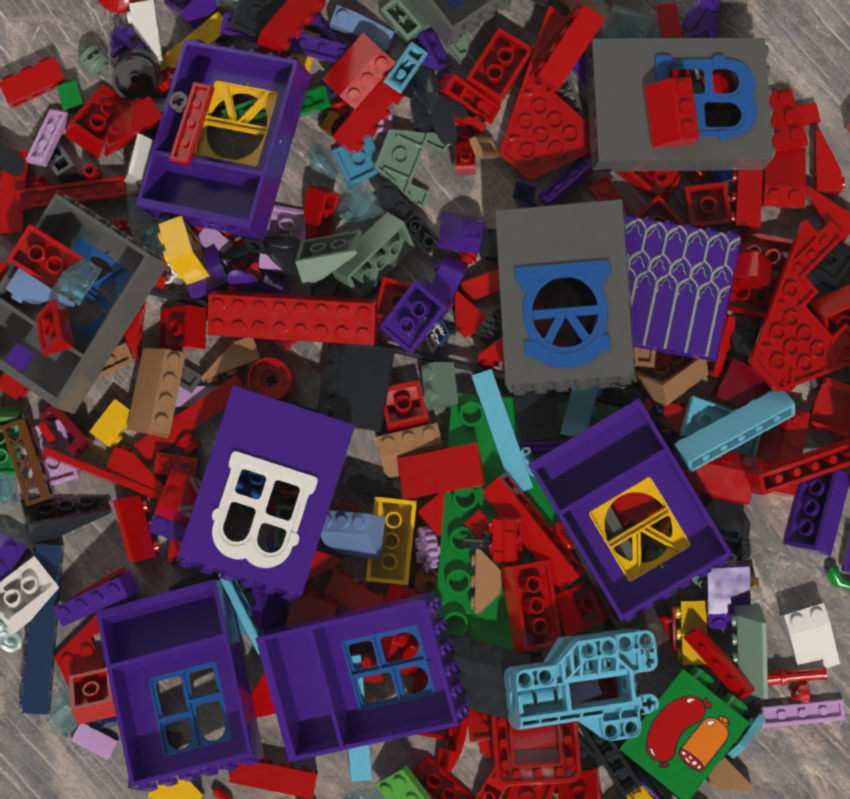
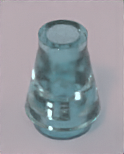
[309,152,339,182]

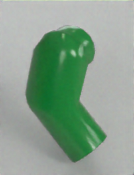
[826,564,850,591]

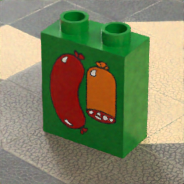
[617,666,750,799]

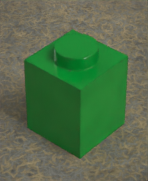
[56,79,84,113]

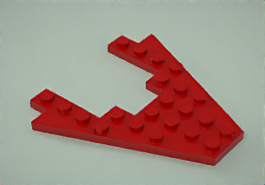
[499,3,591,181]
[748,219,850,393]

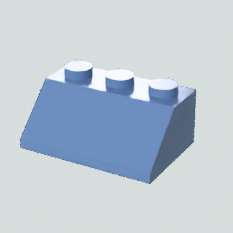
[321,510,386,559]

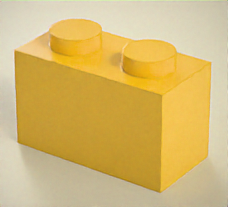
[89,399,130,449]

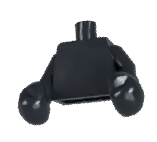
[703,497,751,562]

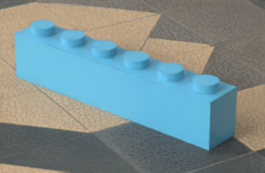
[674,390,795,473]

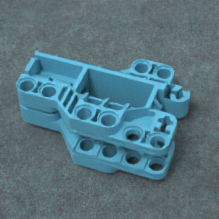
[504,628,659,741]

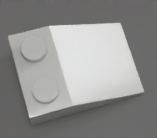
[0,556,59,634]
[780,603,840,669]

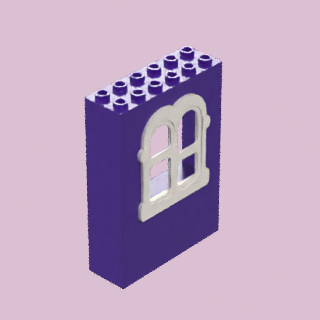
[176,386,355,601]

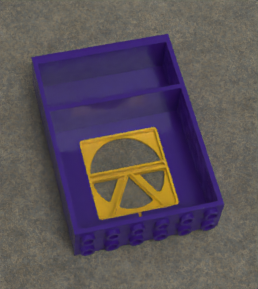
[135,39,311,240]
[527,399,732,622]

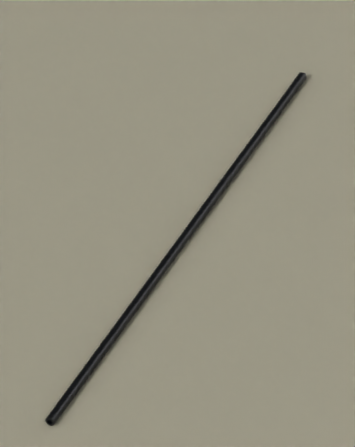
[149,287,624,407]

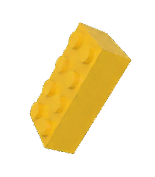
[366,497,417,586]

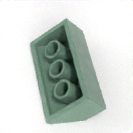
[332,212,415,298]
[730,604,768,699]

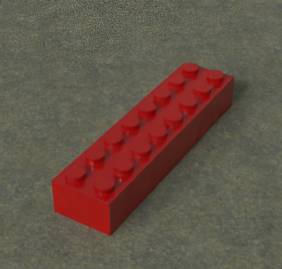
[208,290,378,345]

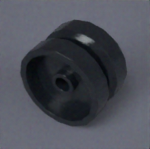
[112,48,160,101]

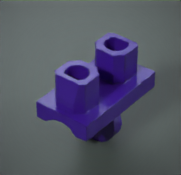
[110,26,147,58]

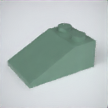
[295,230,362,283]

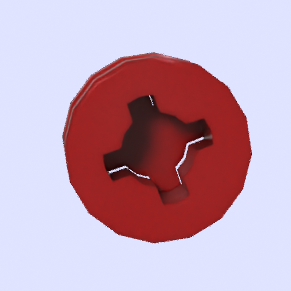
[175,432,202,457]

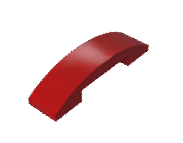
[435,716,468,772]

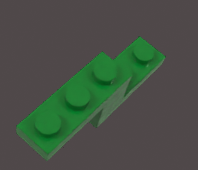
[221,85,332,132]

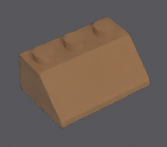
[636,352,708,406]
[376,423,443,479]

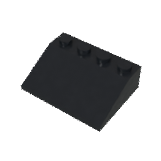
[316,343,395,432]
[447,633,531,721]

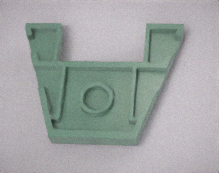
[373,129,448,210]

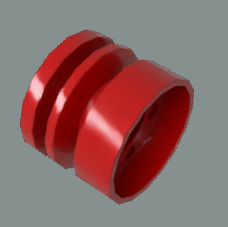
[247,358,295,401]

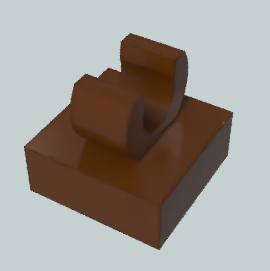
[317,110,345,138]
[414,569,438,594]

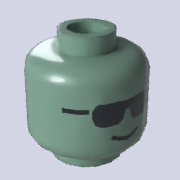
[78,45,109,76]

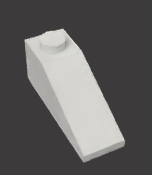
[127,0,164,65]

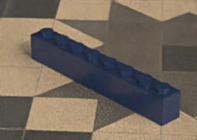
[19,544,64,715]

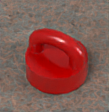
[330,96,350,117]
[686,171,707,183]
[790,681,811,703]

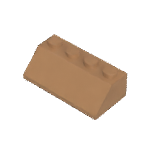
[126,348,186,438]

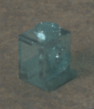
[46,701,78,738]

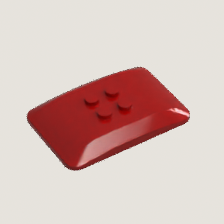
[491,657,581,787]

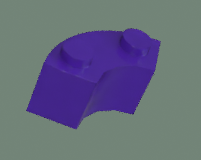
[432,254,469,300]

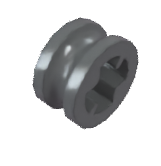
[169,92,189,113]

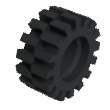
[474,307,502,345]

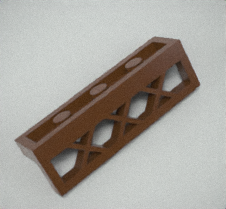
[1,417,55,506]

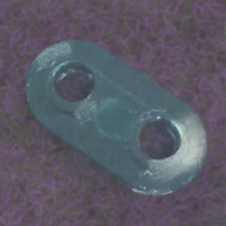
[0,619,22,652]

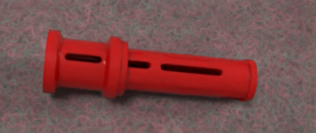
[767,666,827,686]

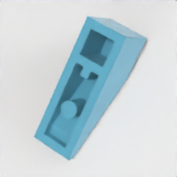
[384,41,428,94]

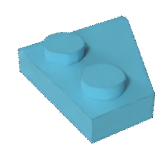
[724,714,766,762]

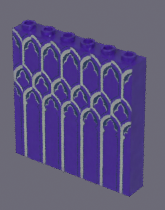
[592,213,742,362]

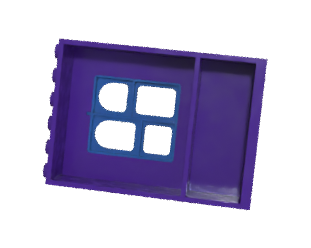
[96,579,265,792]
[256,591,469,762]

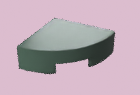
[448,33,469,62]

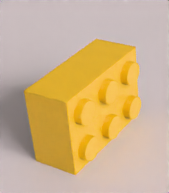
[158,216,210,285]

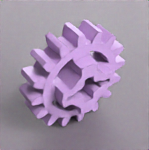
[412,526,440,572]

